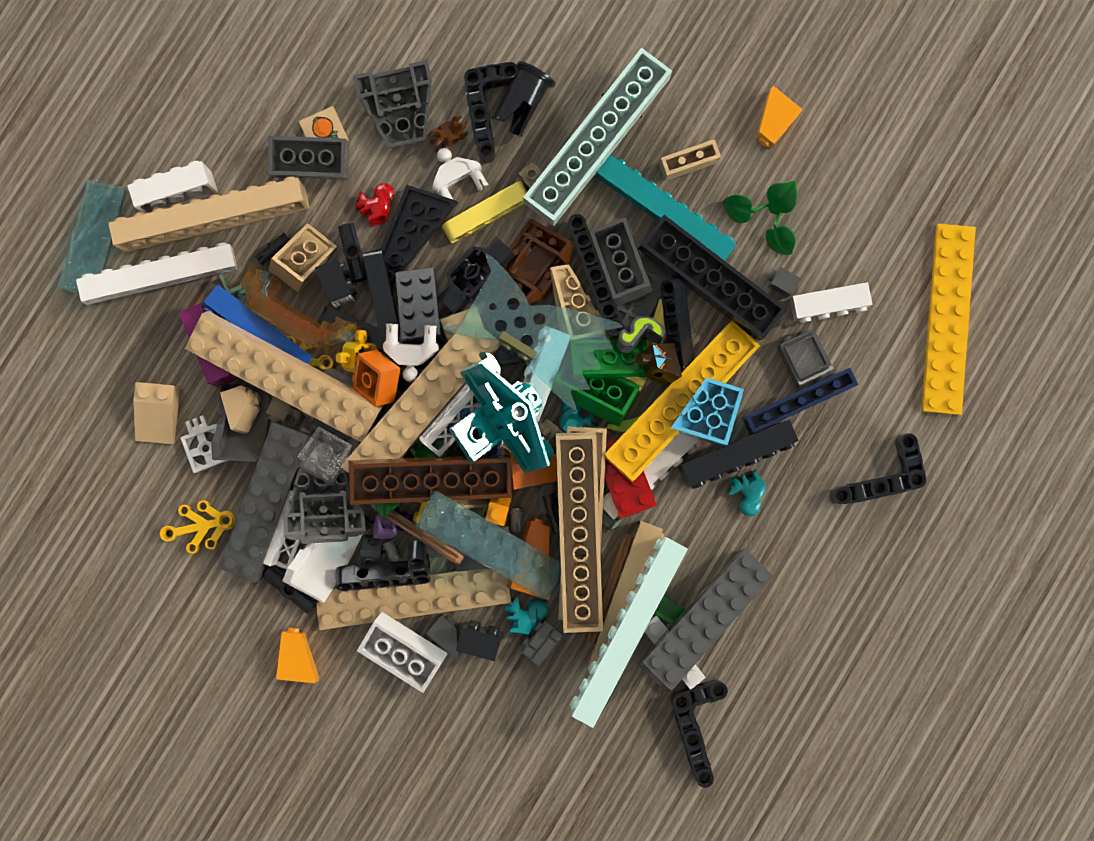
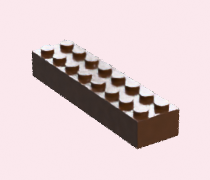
[348,455,511,505]

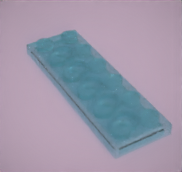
[58,179,127,294]

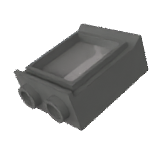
[777,328,835,388]

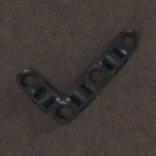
[464,62,518,163]
[829,433,926,504]
[335,541,431,591]
[671,679,728,788]

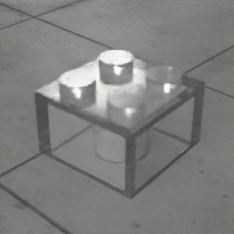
[297,427,353,485]

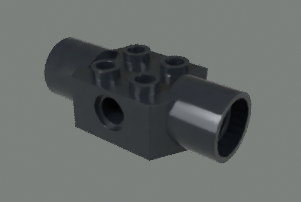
[438,237,515,314]

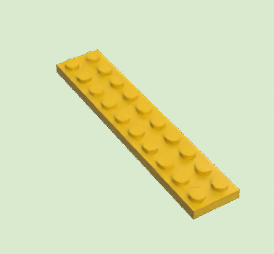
[921,224,976,415]
[604,320,760,482]

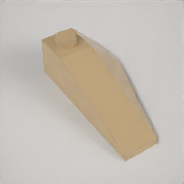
[550,264,606,346]

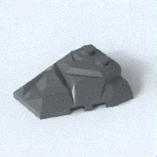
[353,60,432,148]
[284,461,366,544]

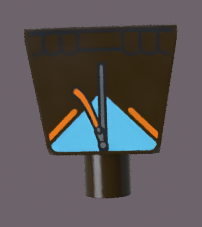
[636,343,682,385]

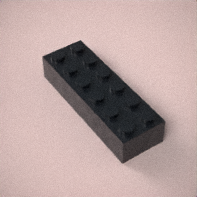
[677,419,799,489]

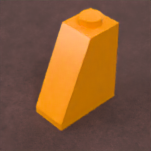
[756,86,803,149]
[485,488,514,526]
[276,627,319,683]

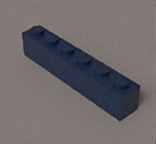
[742,368,858,435]

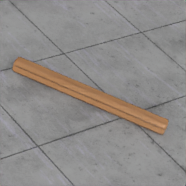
[385,510,464,564]
[587,533,634,644]

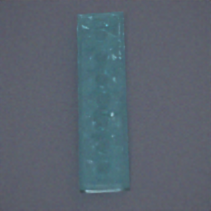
[416,491,561,600]

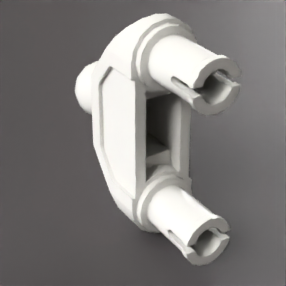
[432,148,489,199]
[383,324,439,382]

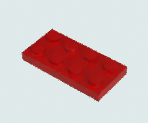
[604,436,657,520]

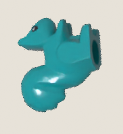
[558,399,595,433]
[729,470,767,516]
[505,597,549,635]

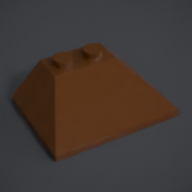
[497,219,573,305]

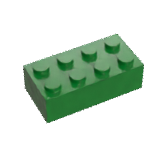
[551,355,640,427]

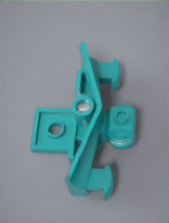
[449,352,554,472]

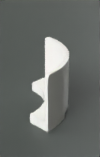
[283,534,363,602]

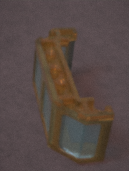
[241,264,362,351]

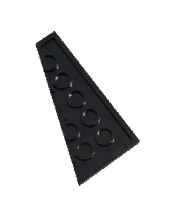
[364,185,458,292]

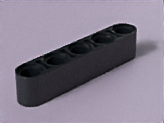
[660,277,694,372]

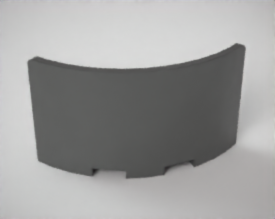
[211,384,270,462]

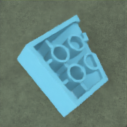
[671,377,744,447]

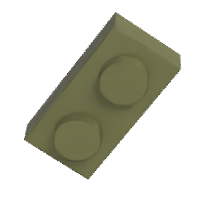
[498,331,537,362]

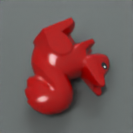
[355,183,395,227]

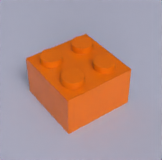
[352,350,400,407]

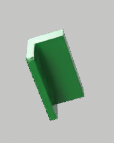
[654,596,685,624]

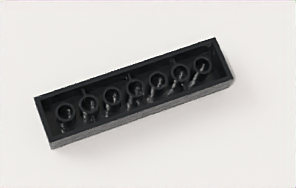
[638,215,787,341]

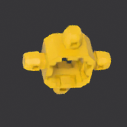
[335,330,383,382]

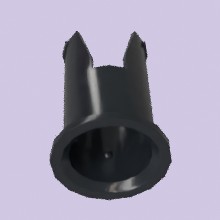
[491,61,555,137]

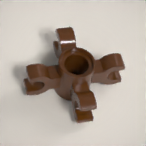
[428,115,468,152]

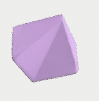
[372,515,397,540]

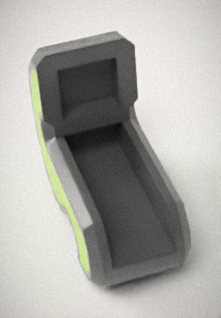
[616,316,665,353]

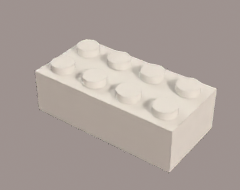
[127,161,218,214]
[357,612,448,693]

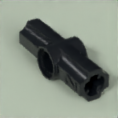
[338,223,368,283]
[262,565,318,614]

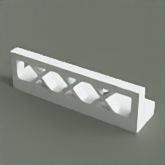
[418,383,480,457]
[263,490,301,569]

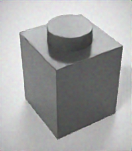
[768,267,801,298]

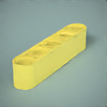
[441,181,528,243]

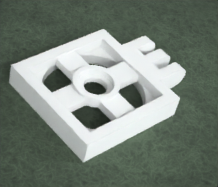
[180,415,228,473]

